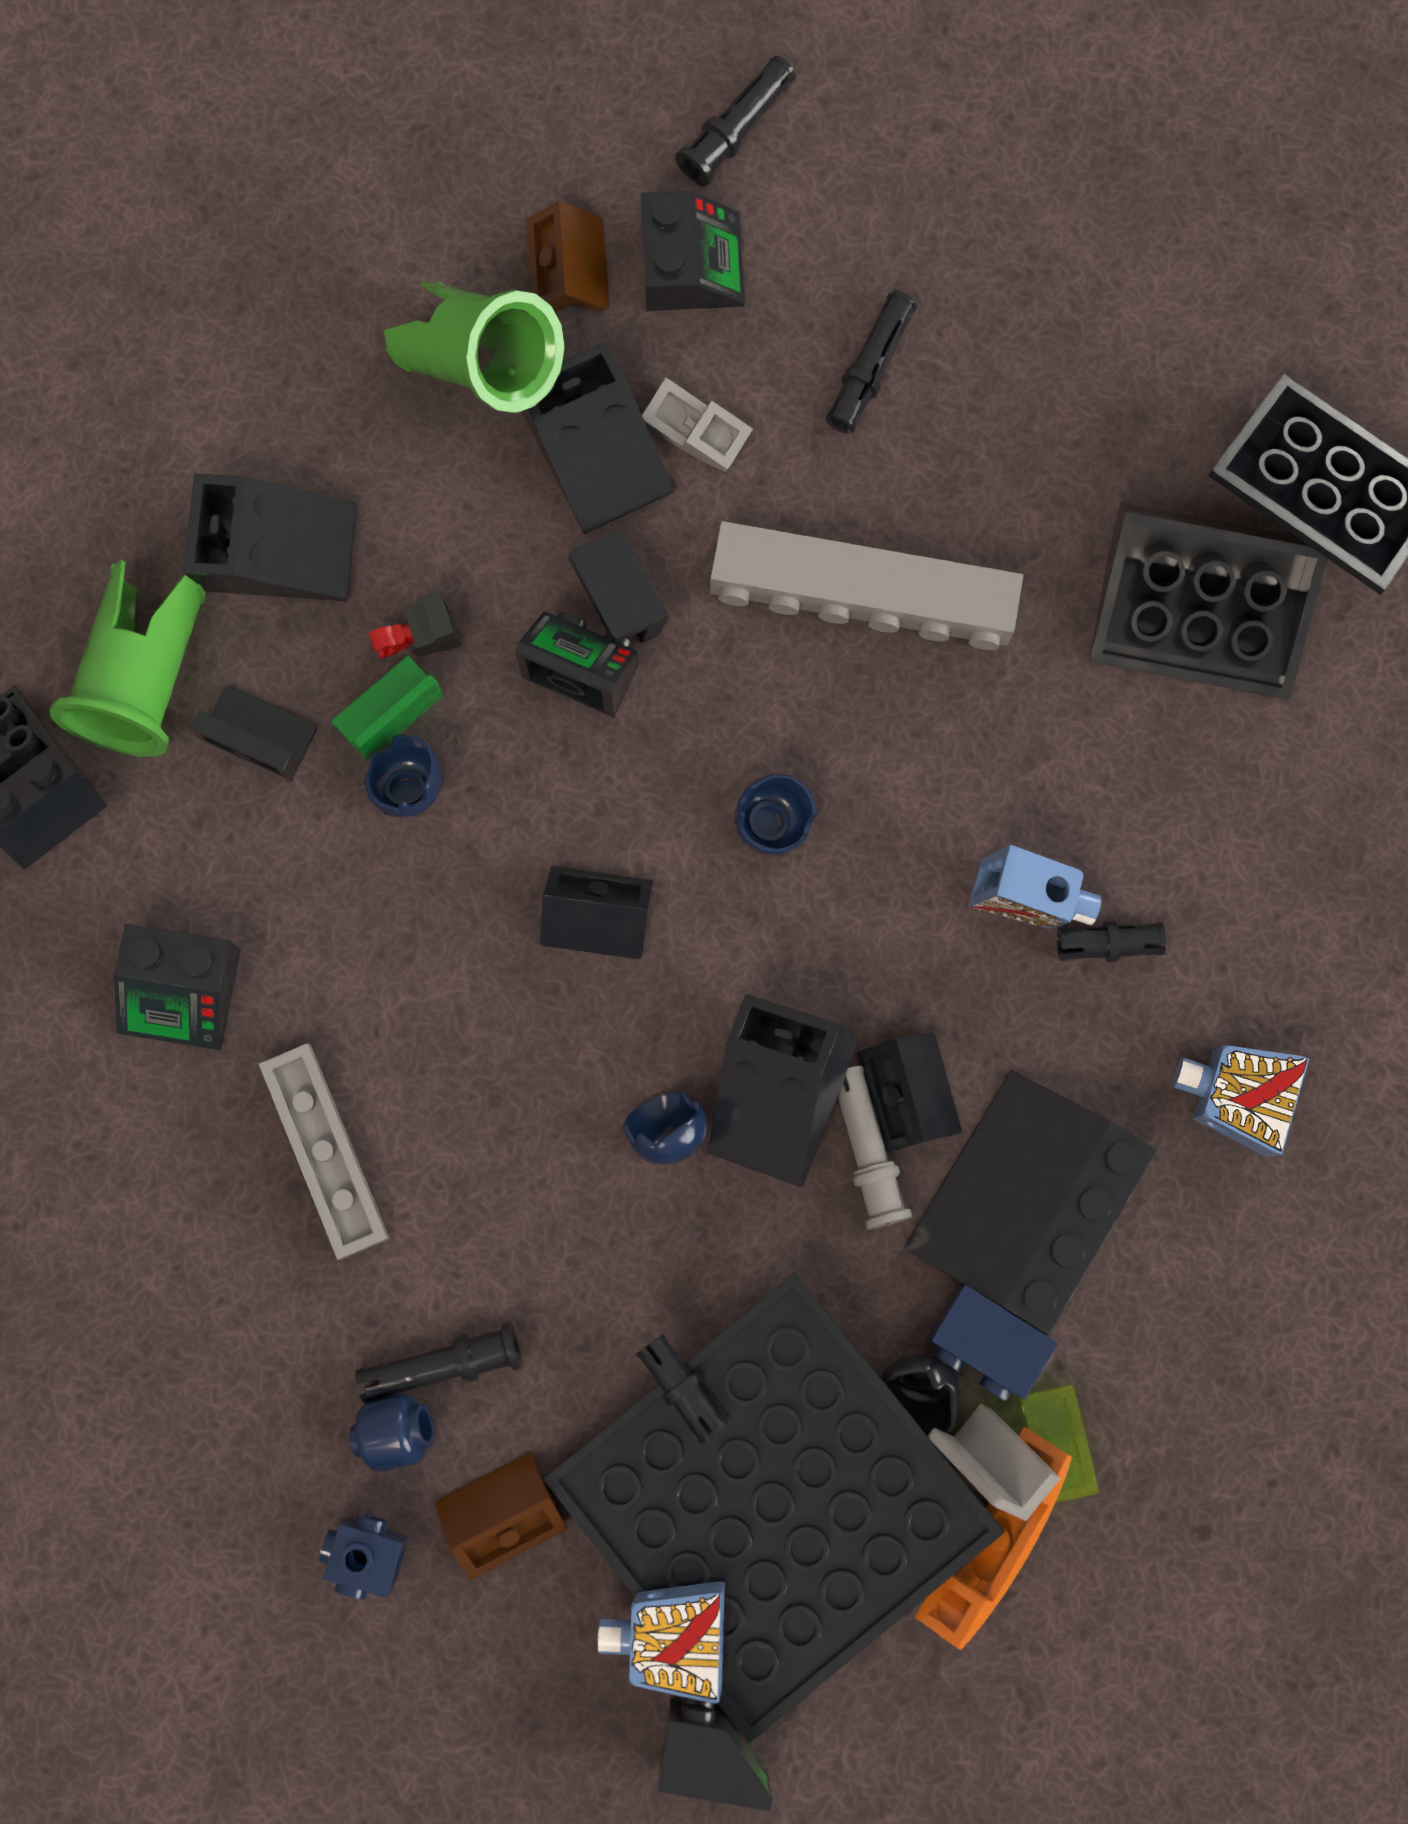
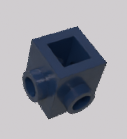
[319,1513,409,1599]

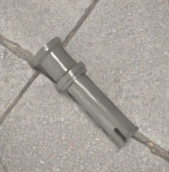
[838,1066,913,1230]

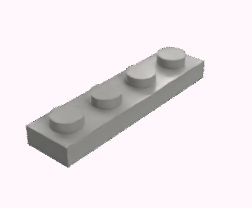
[259,1043,390,1260]

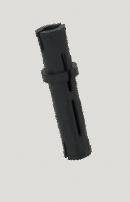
[825,291,917,434]

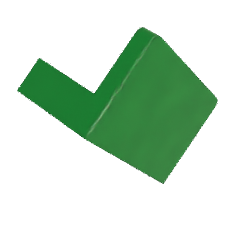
[331,655,443,762]

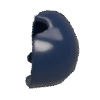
[365,734,443,817]
[734,773,817,856]
[622,1091,708,1165]

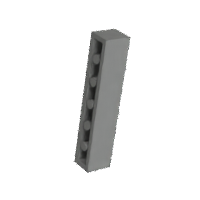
[710,521,1024,650]

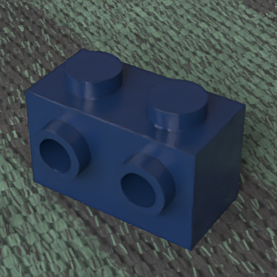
[926,1284,1058,1402]

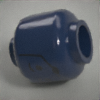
[349,1394,434,1472]

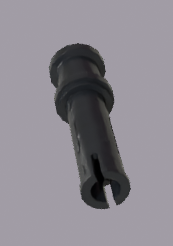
[675,56,796,187]
[355,1321,523,1404]

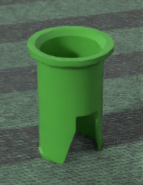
[384,280,565,413]
[50,560,206,757]

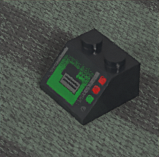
[641,190,745,311]
[515,611,639,718]
[114,923,241,1051]
[658,1697,773,1812]

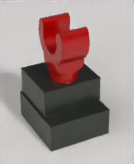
[368,590,462,659]

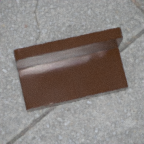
[526,201,609,312]
[436,1453,568,1580]

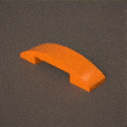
[915,1427,1072,1649]

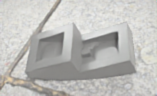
[642,378,753,472]

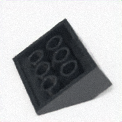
[1208,374,1408,595]
[1090,503,1328,700]
[903,1070,1158,1335]

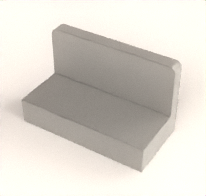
[928,1404,1061,1521]

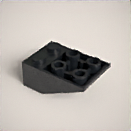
[521,341,674,535]
[183,473,357,602]
[0,686,107,870]
[707,994,859,1188]

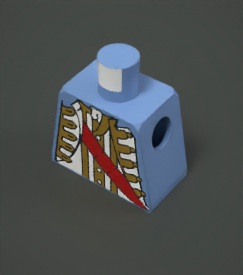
[968,845,1101,929]
[1172,1045,1309,1157]
[598,1582,725,1703]

